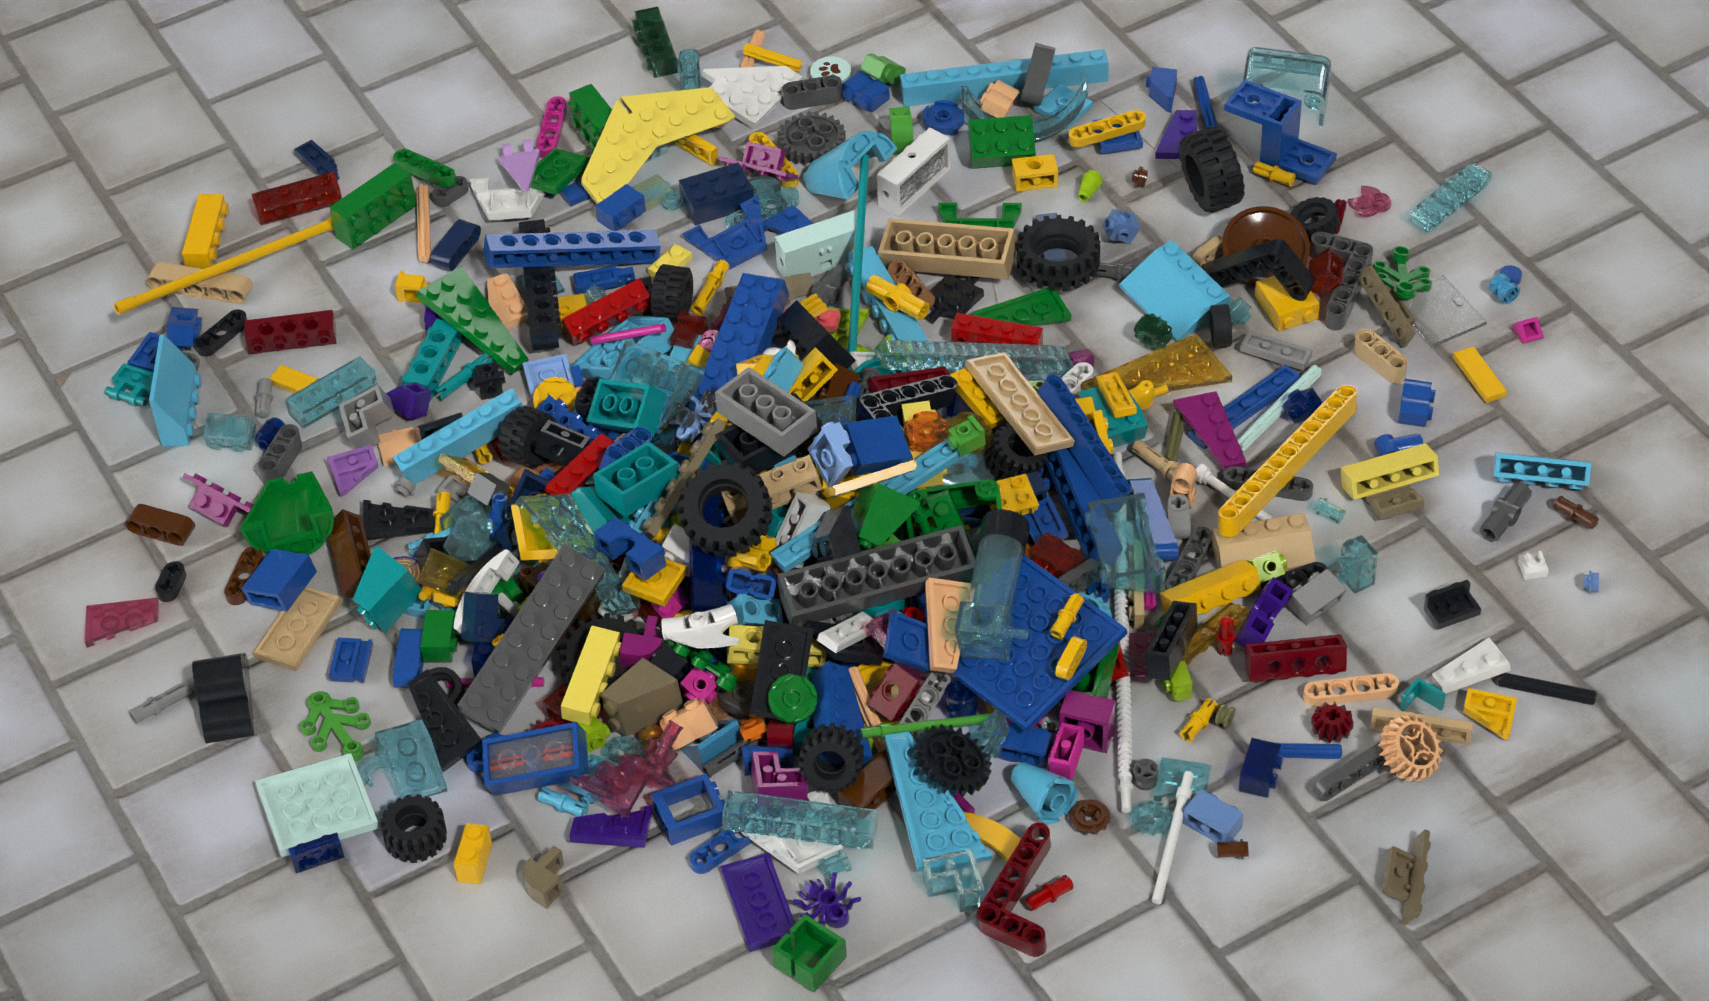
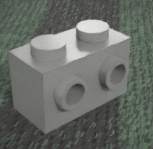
[1287,569,1347,626]

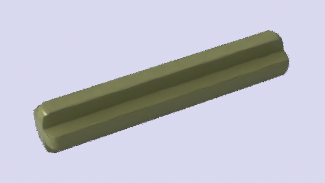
[1164,410,1185,462]

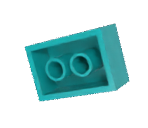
[586,378,667,437]
[593,441,679,517]

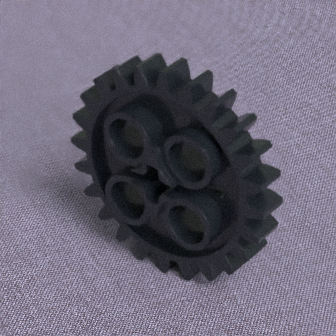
[912,724,992,797]

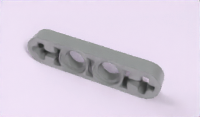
[898,671,951,740]

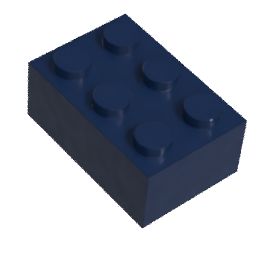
[679,162,754,226]

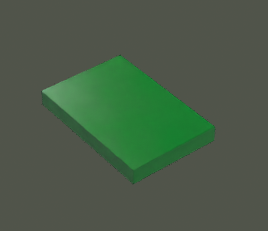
[530,148,590,195]

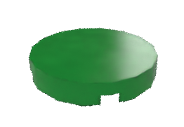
[768,674,817,724]

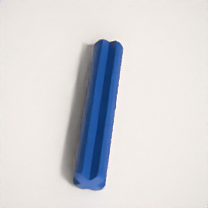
[1268,743,1342,759]

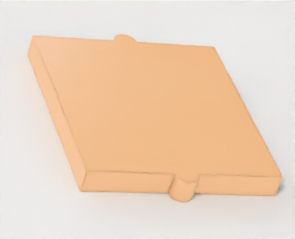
[378,427,417,466]

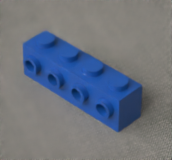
[536,395,599,445]

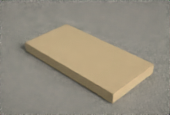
[253,586,342,671]

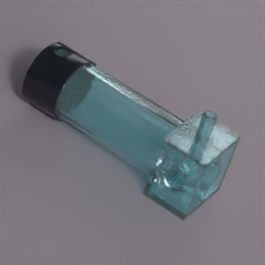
[954,509,1030,661]

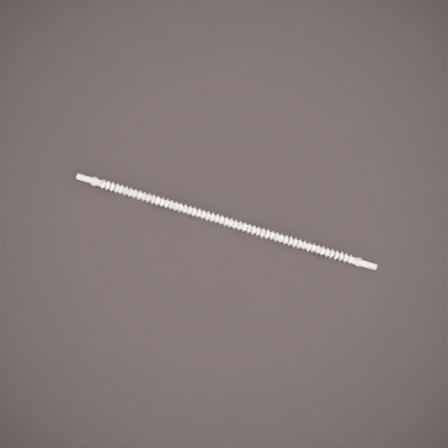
[1112,452,1133,813]

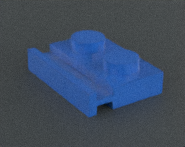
[1020,496,1069,551]
[329,637,373,683]

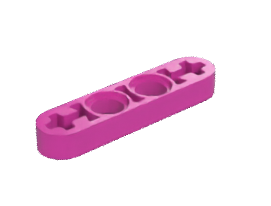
[536,96,567,158]

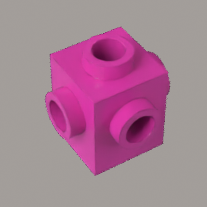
[679,666,718,704]

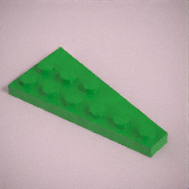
[416,266,529,374]

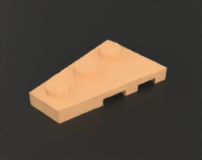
[487,273,529,329]

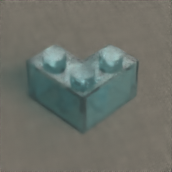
[922,849,985,913]

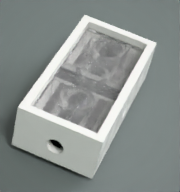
[876,128,951,216]

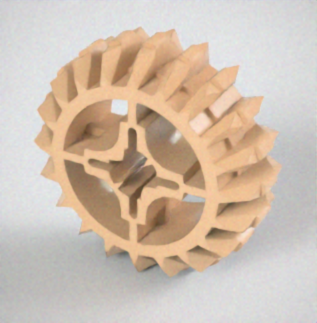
[1378,714,1443,782]

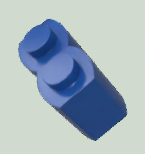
[842,71,890,112]
[1398,379,1436,427]
[726,566,778,599]
[996,723,1052,768]

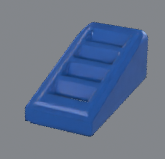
[742,746,794,776]

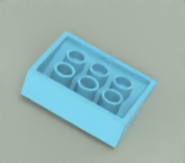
[1119,240,1230,343]
[570,316,678,383]
[149,335,202,447]

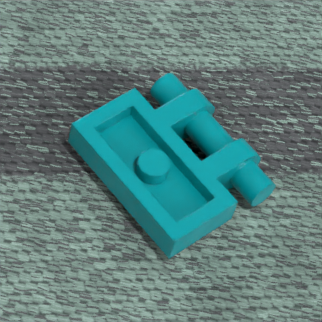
[104,363,153,406]

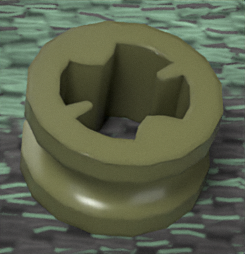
[1215,704,1236,729]

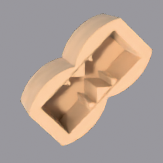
[980,80,1020,118]
[660,698,718,750]

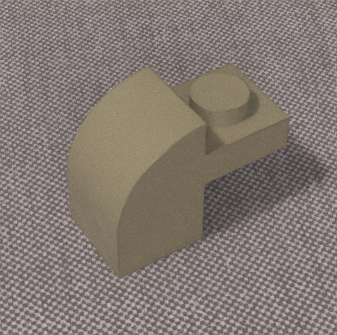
[523,846,564,909]

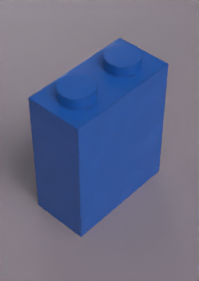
[843,415,912,476]
[242,549,317,611]

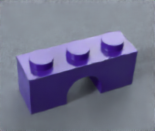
[1234,577,1293,648]

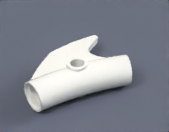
[662,604,739,649]

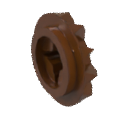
[1070,799,1110,835]

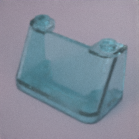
[1084,493,1166,594]

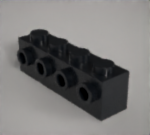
[1143,601,1198,681]

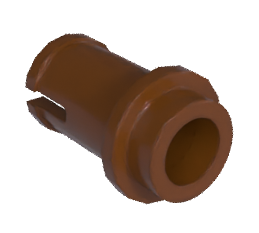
[1217,839,1249,859]

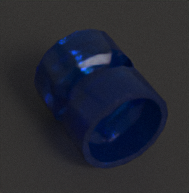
[945,680,977,718]

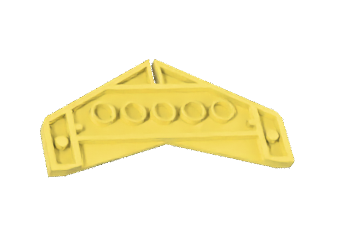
[581,88,735,204]

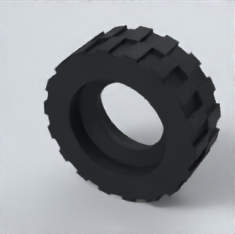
[1290,197,1340,242]

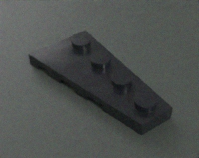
[407,669,482,772]

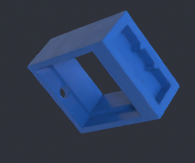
[651,773,729,846]

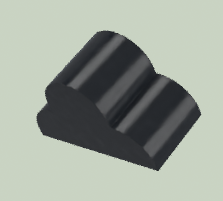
[192,653,255,744]

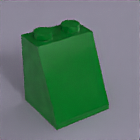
[851,483,921,552]

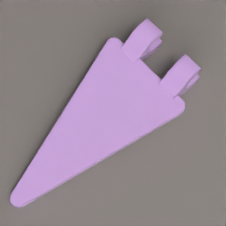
[499,139,540,192]

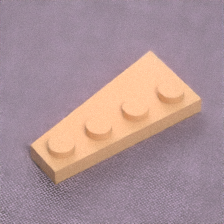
[925,577,974,673]

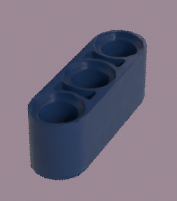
[430,219,481,271]

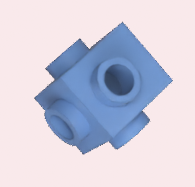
[1103,209,1140,244]

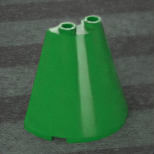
[240,471,334,555]

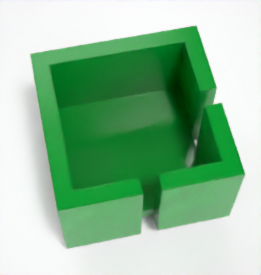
[772,914,847,992]

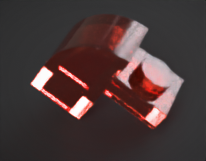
[670,312,708,349]

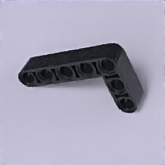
[1203,239,1315,301]
[856,375,958,434]

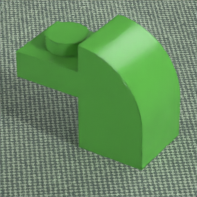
[889,106,914,155]

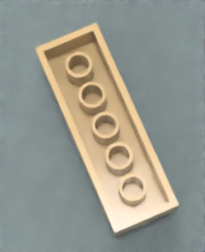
[878,218,1017,280]

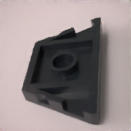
[805,620,887,666]

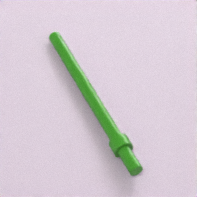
[859,712,1003,739]

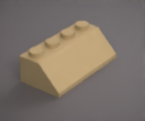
[1211,513,1316,571]

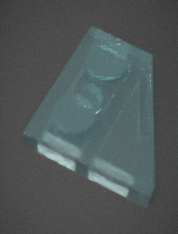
[970,709,1009,761]
[1154,757,1211,802]

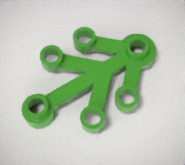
[300,691,371,762]

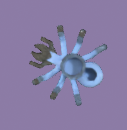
[667,390,717,443]

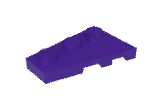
[1155,110,1197,159]
[570,805,653,848]

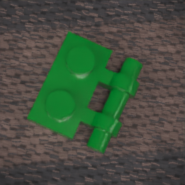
[912,489,967,536]

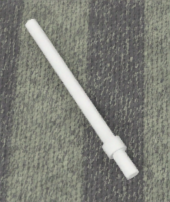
[1151,771,1194,905]

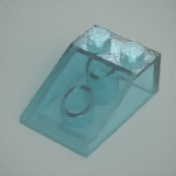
[375,719,447,799]

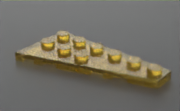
[1081,334,1232,391]

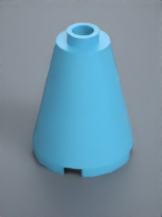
[1011,762,1078,824]

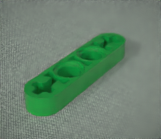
[393,149,457,188]

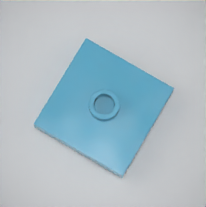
[1034,84,1093,129]

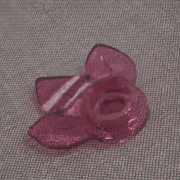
[1348,185,1391,217]

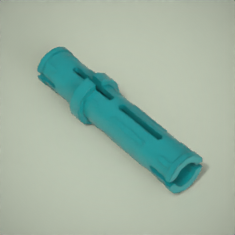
[433,353,493,402]

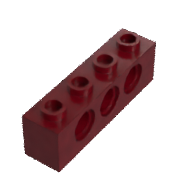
[244,310,337,354]
[1245,634,1347,682]

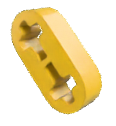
[1055,636,1087,681]

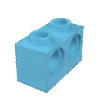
[727,593,783,626]

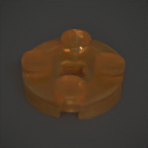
[904,411,951,452]

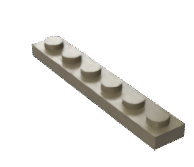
[642,418,726,540]

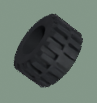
[651,264,693,322]
[499,406,557,468]
[984,424,1048,480]
[798,723,864,793]
[380,794,447,863]

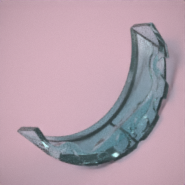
[960,74,1088,142]

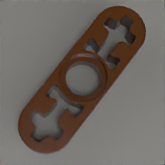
[224,547,264,605]

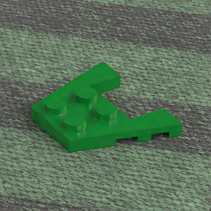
[938,203,1022,229]

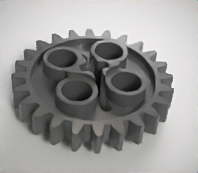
[778,111,846,164]

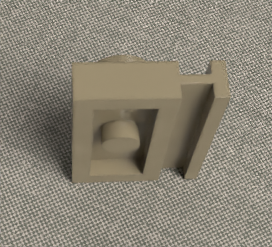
[1366,484,1424,520]

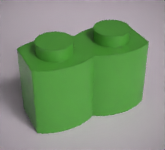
[860,53,906,85]

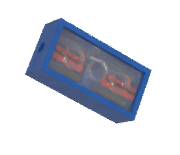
[482,722,589,796]

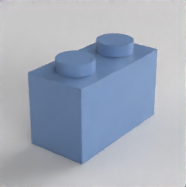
[1183,789,1243,843]

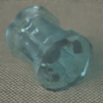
[819,850,852,881]

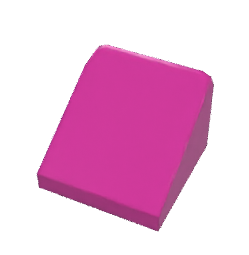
[1512,317,1544,344]

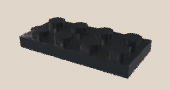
[749,620,813,725]

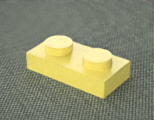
[648,244,692,277]

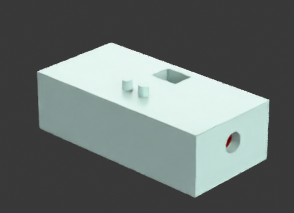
[775,210,866,277]

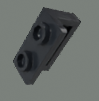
[1424,580,1481,630]

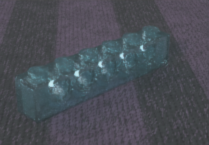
[722,790,878,849]

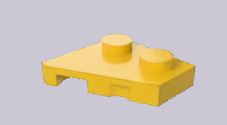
[1463,688,1517,741]

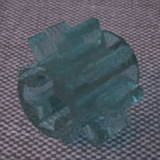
[1226,297,1252,325]

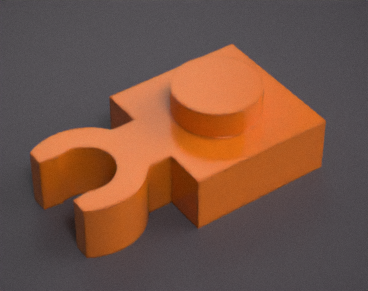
[739,717,767,741]

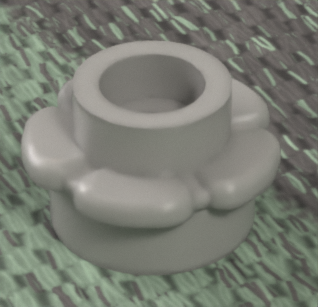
[394,477,416,498]

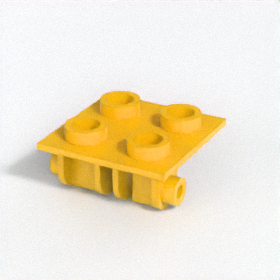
[989,474,1039,515]

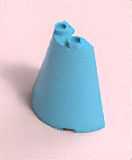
[803,131,897,199]

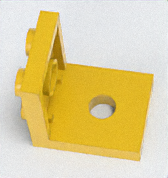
[511,494,594,563]

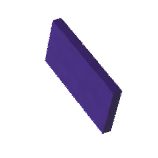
[720,853,795,952]

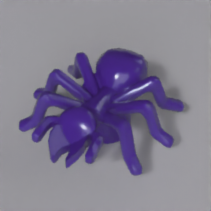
[793,872,861,928]

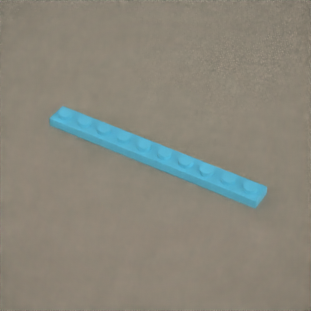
[770,439,969,572]

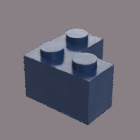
[461,591,514,643]

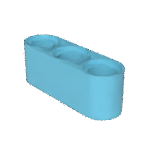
[763,347,803,392]

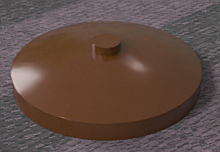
[1221,206,1310,286]

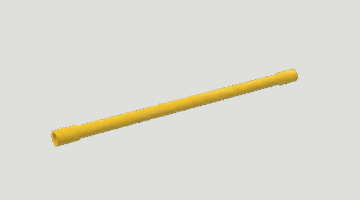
[113,217,334,315]

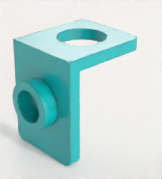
[1400,678,1446,711]

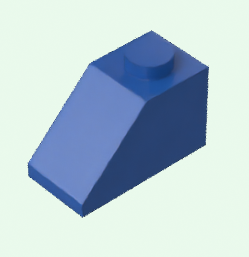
[1146,67,1177,113]

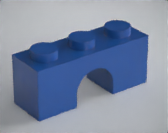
[594,517,666,581]

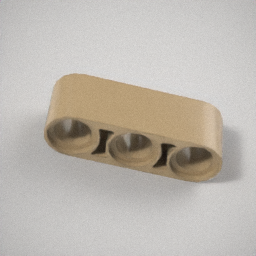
[1354,329,1408,384]

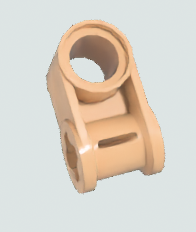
[1169,463,1197,508]

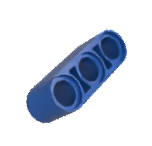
[599,427,653,470]
[393,628,424,688]

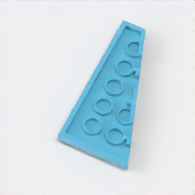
[884,732,993,872]

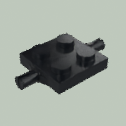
[927,274,984,324]

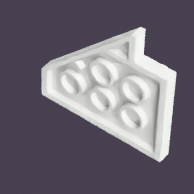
[702,66,802,129]

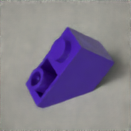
[386,382,432,420]

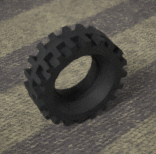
[1017,215,1100,291]
[559,613,645,708]

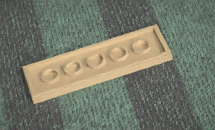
[965,352,1075,455]

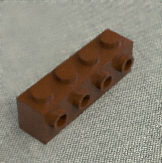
[329,509,371,598]

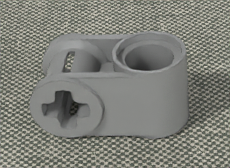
[1167,494,1191,539]

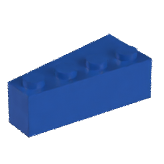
[812,661,873,768]

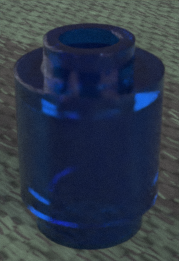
[255,417,285,450]

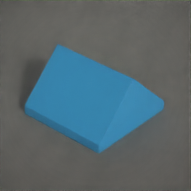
[680,720,740,771]

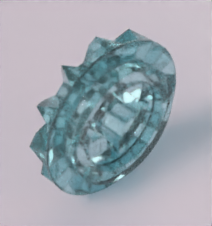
[603,736,643,770]
[1131,800,1172,837]

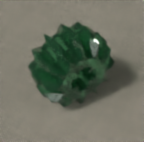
[1133,313,1173,351]

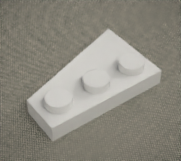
[1432,638,1511,694]

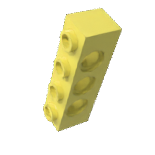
[727,625,827,668]

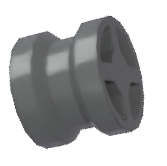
[1133,759,1158,790]

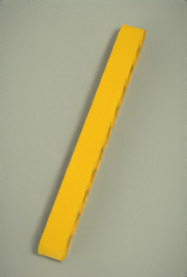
[1218,385,1357,537]

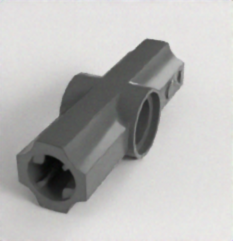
[811,265,849,308]
[1479,481,1532,542]

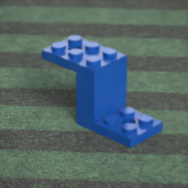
[1224,79,1337,185]

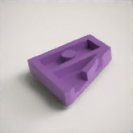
[327,444,378,497]

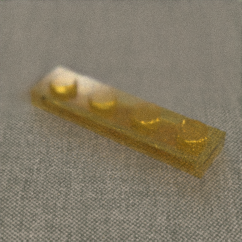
[1181,603,1249,665]

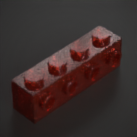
[251,172,342,225]

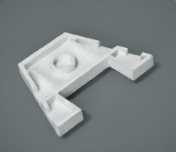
[470,178,547,221]
[740,788,843,874]

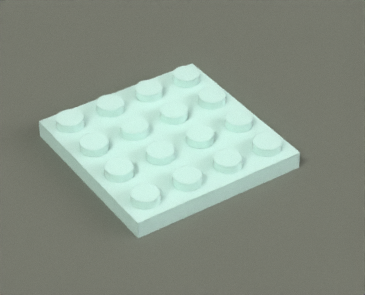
[255,753,379,857]

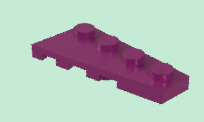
[1172,391,1246,472]

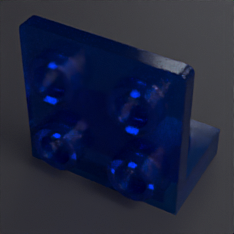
[288,832,344,874]

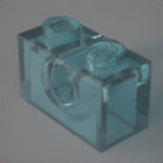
[443,509,495,562]

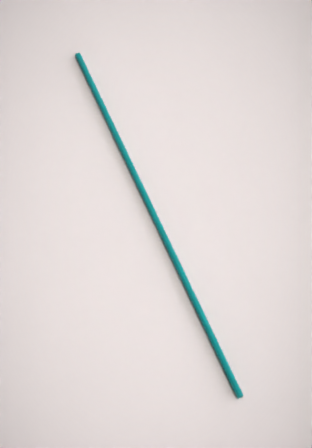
[826,154,869,662]

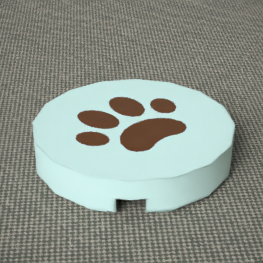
[810,56,851,83]

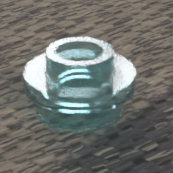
[662,191,683,211]

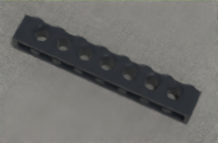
[519,219,563,351]

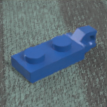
[573,265,635,294]

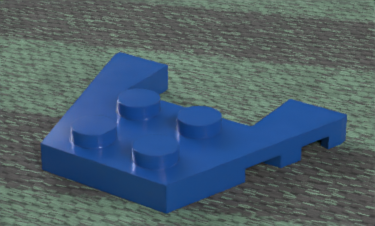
[683,196,768,270]

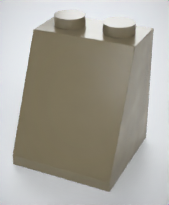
[601,658,684,737]

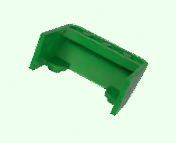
[906,480,1003,539]

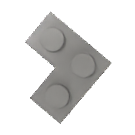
[339,385,395,448]

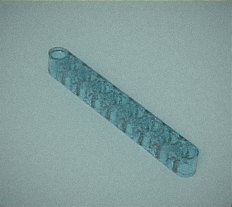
[876,340,1073,375]

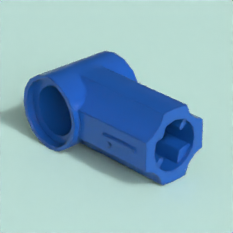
[1374,433,1423,456]

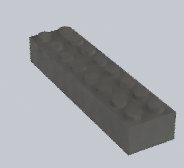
[776,525,978,626]
[457,543,605,733]

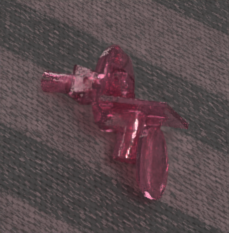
[569,720,683,818]

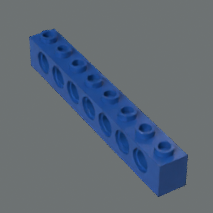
[483,230,661,268]

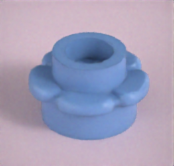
[1584,570,1599,594]

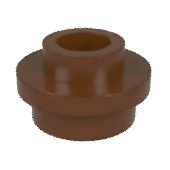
[1131,166,1148,188]

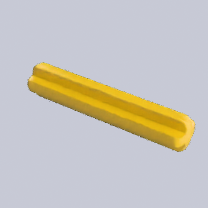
[743,43,802,72]

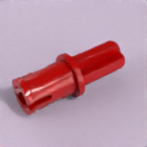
[1216,616,1235,656]
[1025,875,1074,911]

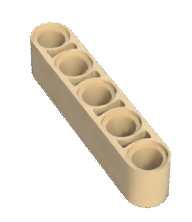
[146,262,253,304]

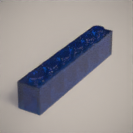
[689,492,727,614]

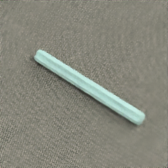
[1237,365,1322,452]

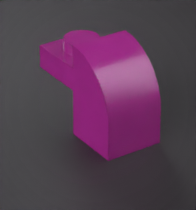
[620,615,663,668]

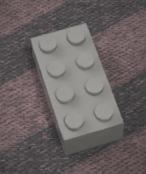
[715,367,818,456]

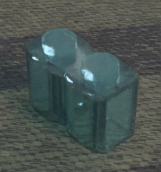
[679,49,701,90]

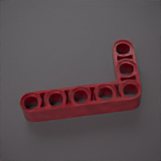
[977,822,1051,957]

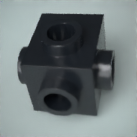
[472,362,506,400]

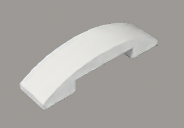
[454,549,520,635]

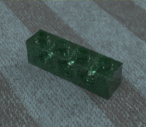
[632,6,678,78]

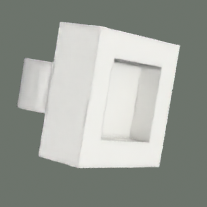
[1518,551,1549,580]

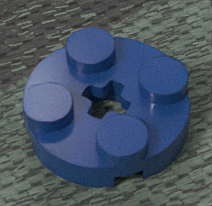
[922,100,964,136]

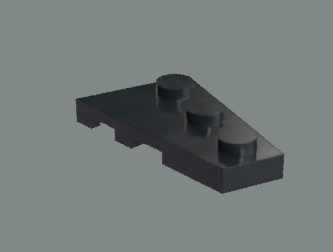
[363,500,435,540]

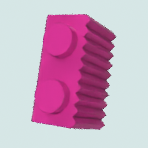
[1048,723,1085,780]

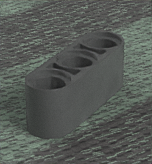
[1020,43,1056,105]
[782,75,842,110]
[258,424,303,485]

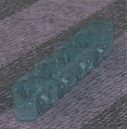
[1408,162,1492,233]

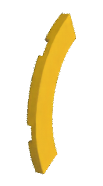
[964,812,1039,869]

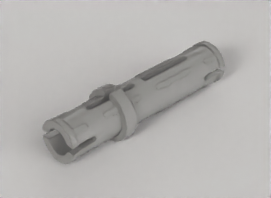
[129,676,195,724]

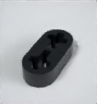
[155,561,187,602]

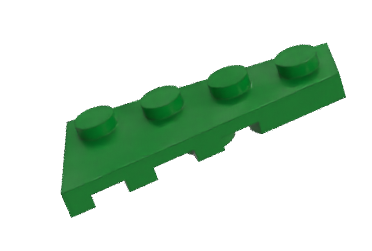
[972,287,1071,326]

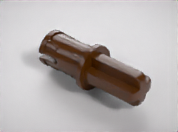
[1553,496,1599,529]

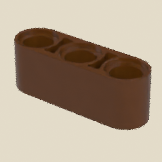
[125,504,195,546]

